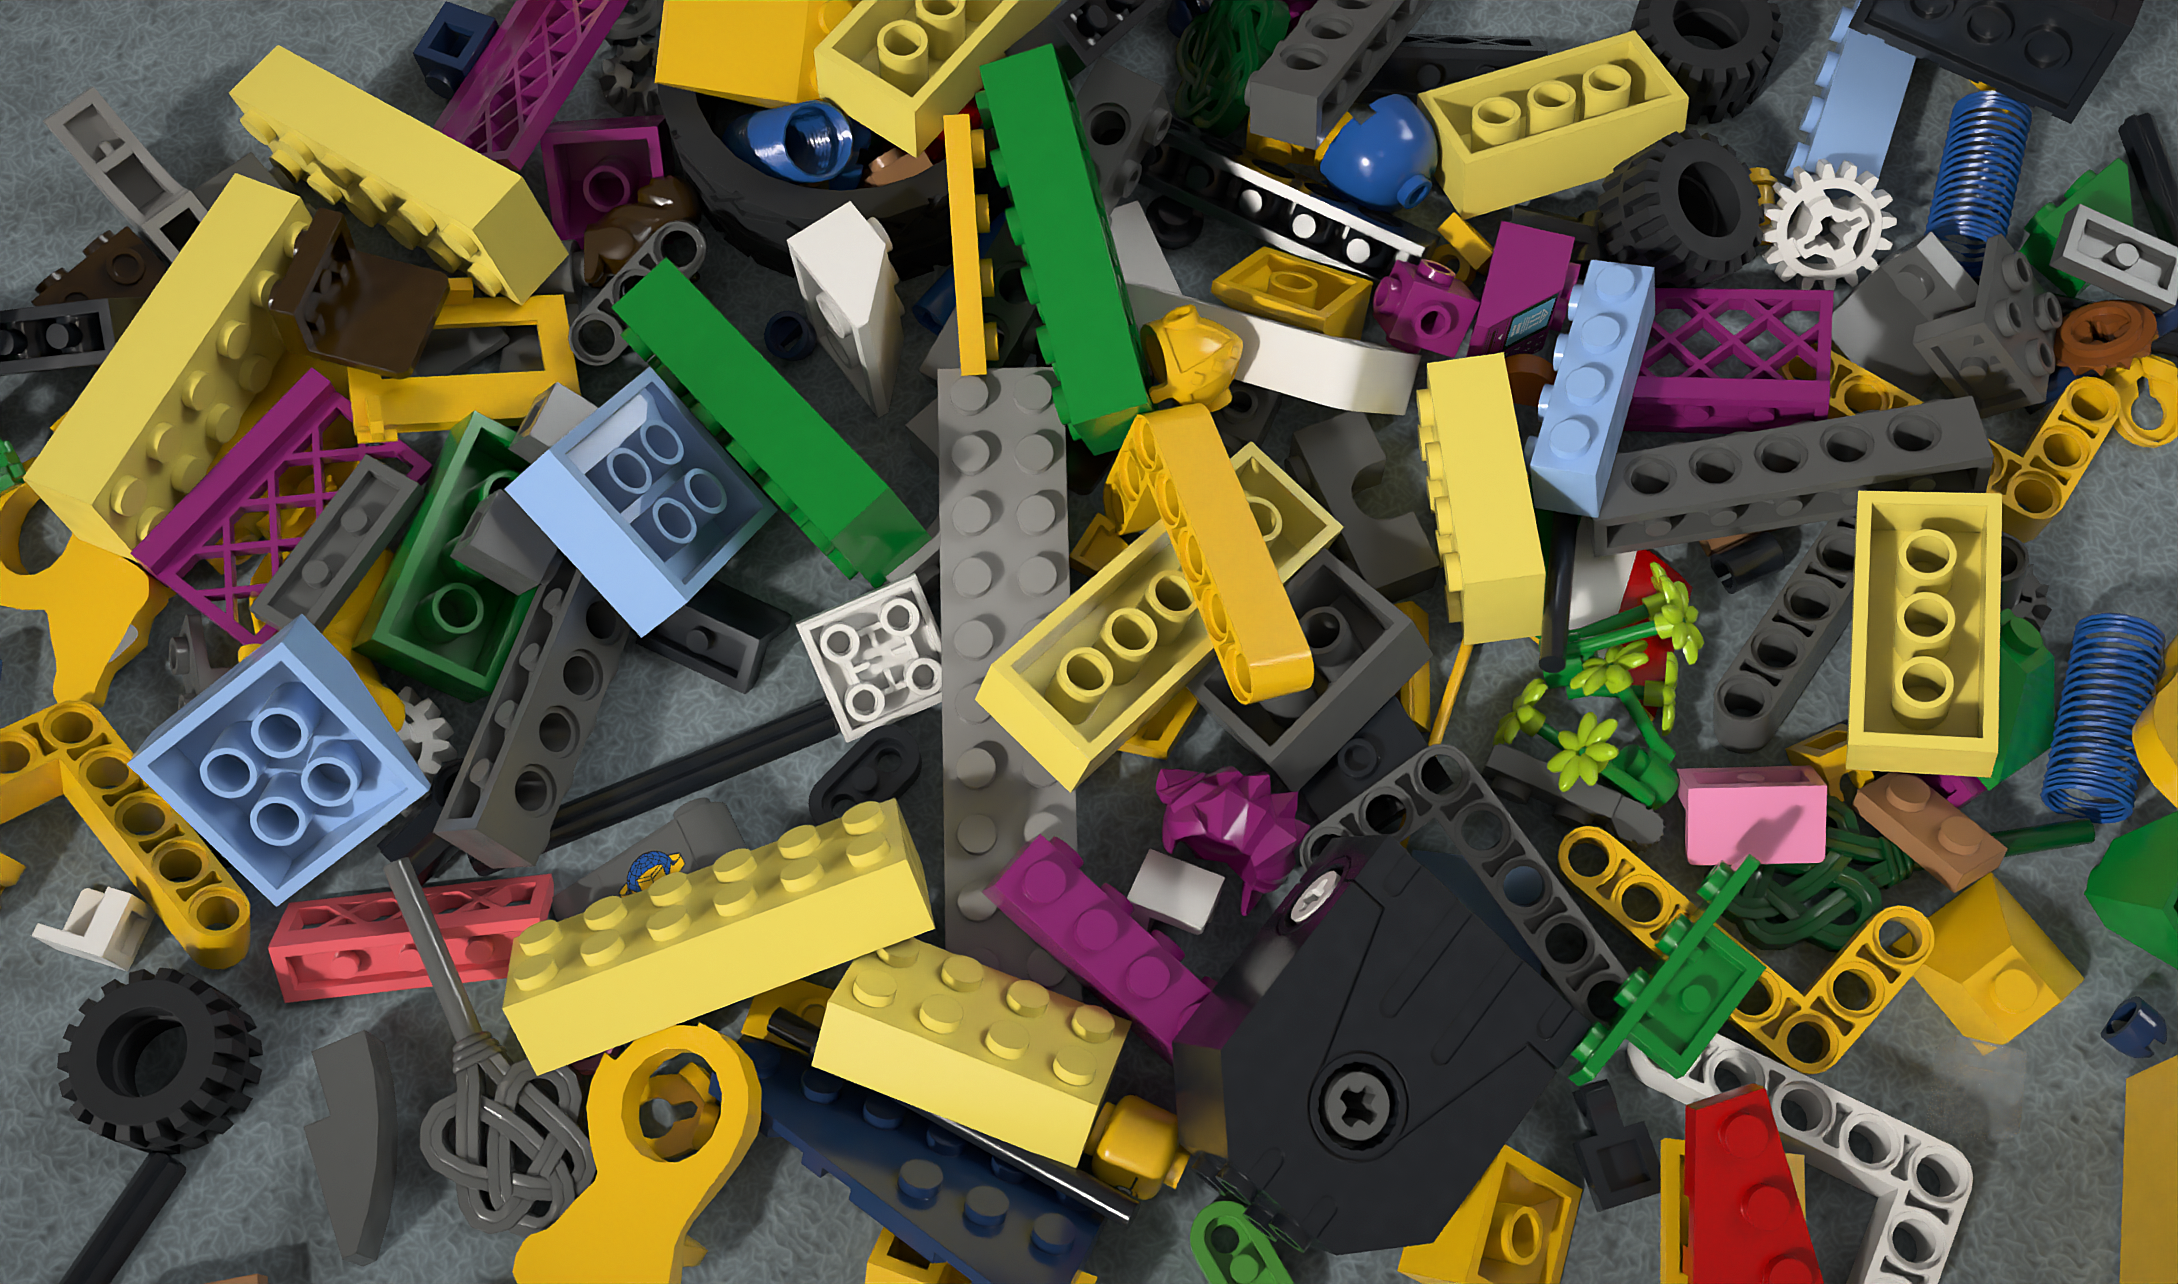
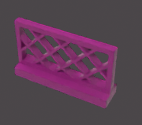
[433,0,629,172]
[1623,288,1834,434]
[130,367,434,646]

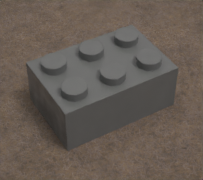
[1186,548,1433,792]

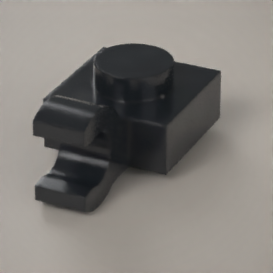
[1572,1079,1661,1212]

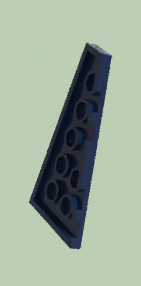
[708,1034,1120,1284]

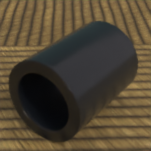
[1710,531,1785,594]

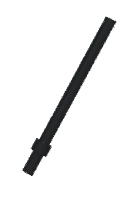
[767,1007,1141,1229]

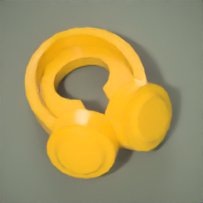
[2096,354,2178,448]
[640,1061,721,1160]

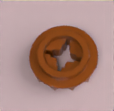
[2053,300,2159,377]

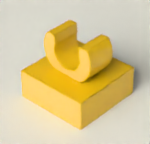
[1431,212,1494,287]
[1785,723,1874,802]

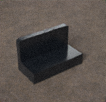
[635,578,792,694]

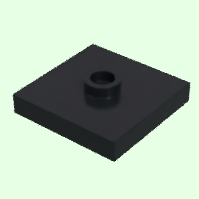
[1300,694,1453,839]

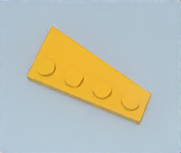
[943,114,999,376]

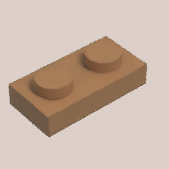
[857,146,933,189]
[1851,772,2008,893]

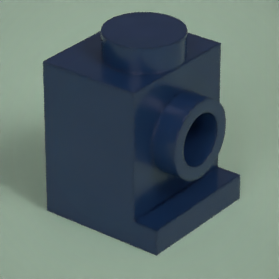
[413,1,499,100]

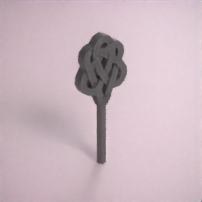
[383,857,597,1238]

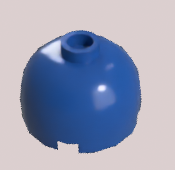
[1320,94,1440,214]

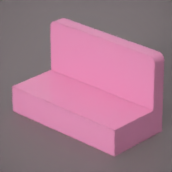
[1676,766,1827,865]

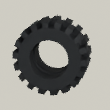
[1629,0,1783,125]
[1597,129,1765,289]
[57,968,263,1155]

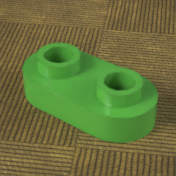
[1190,1201,1294,1284]

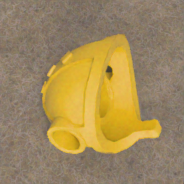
[1140,304,1243,412]

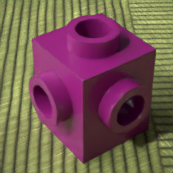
[1372,259,1481,358]

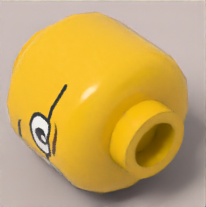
[1084,1095,1191,1200]

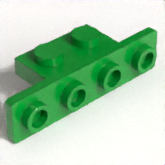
[1567,853,1766,1087]

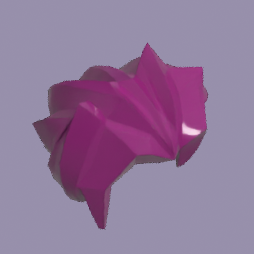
[1156,765,1310,916]

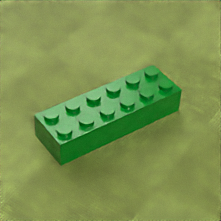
[975,43,1160,456]
[611,257,932,589]

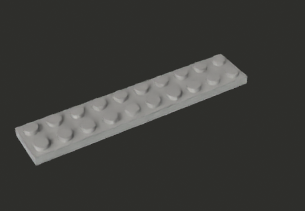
[937,367,1082,1002]

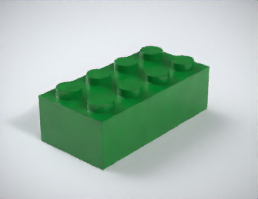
[351,410,539,703]

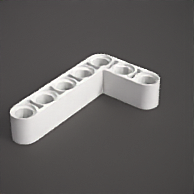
[1125,279,1421,415]
[1626,1033,1973,1284]

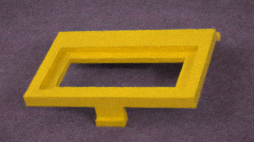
[346,277,581,444]

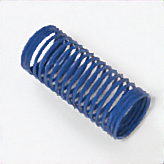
[1924,90,2032,277]
[722,100,854,185]
[2040,613,2166,824]

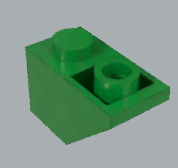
[2019,158,2134,298]

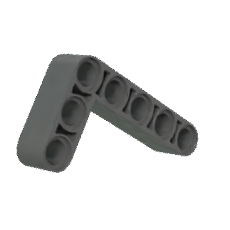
[1713,516,2029,754]
[1300,744,1629,1027]

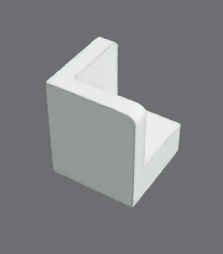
[1127,849,1225,935]
[32,887,156,971]

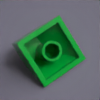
[1977,608,2055,791]
[2084,811,2178,970]

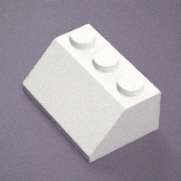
[787,201,905,418]

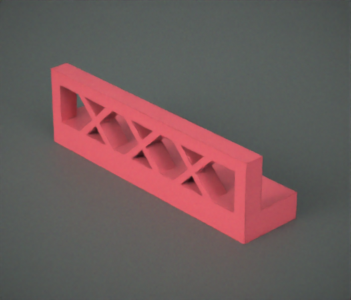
[268,874,554,1003]

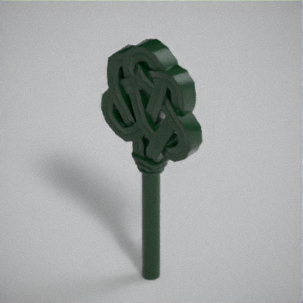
[1174,0,1291,138]
[1704,795,2095,952]

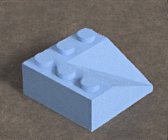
[505,366,778,638]
[127,614,431,907]

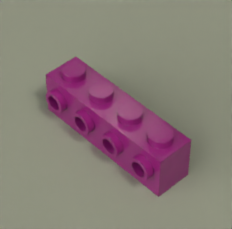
[982,834,1218,1068]

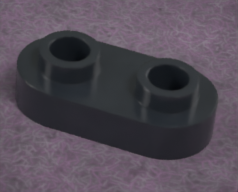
[808,725,922,826]

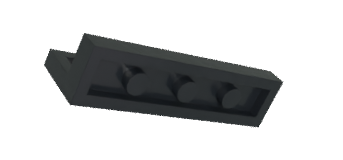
[1354,34,1548,105]

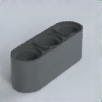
[568,219,708,366]

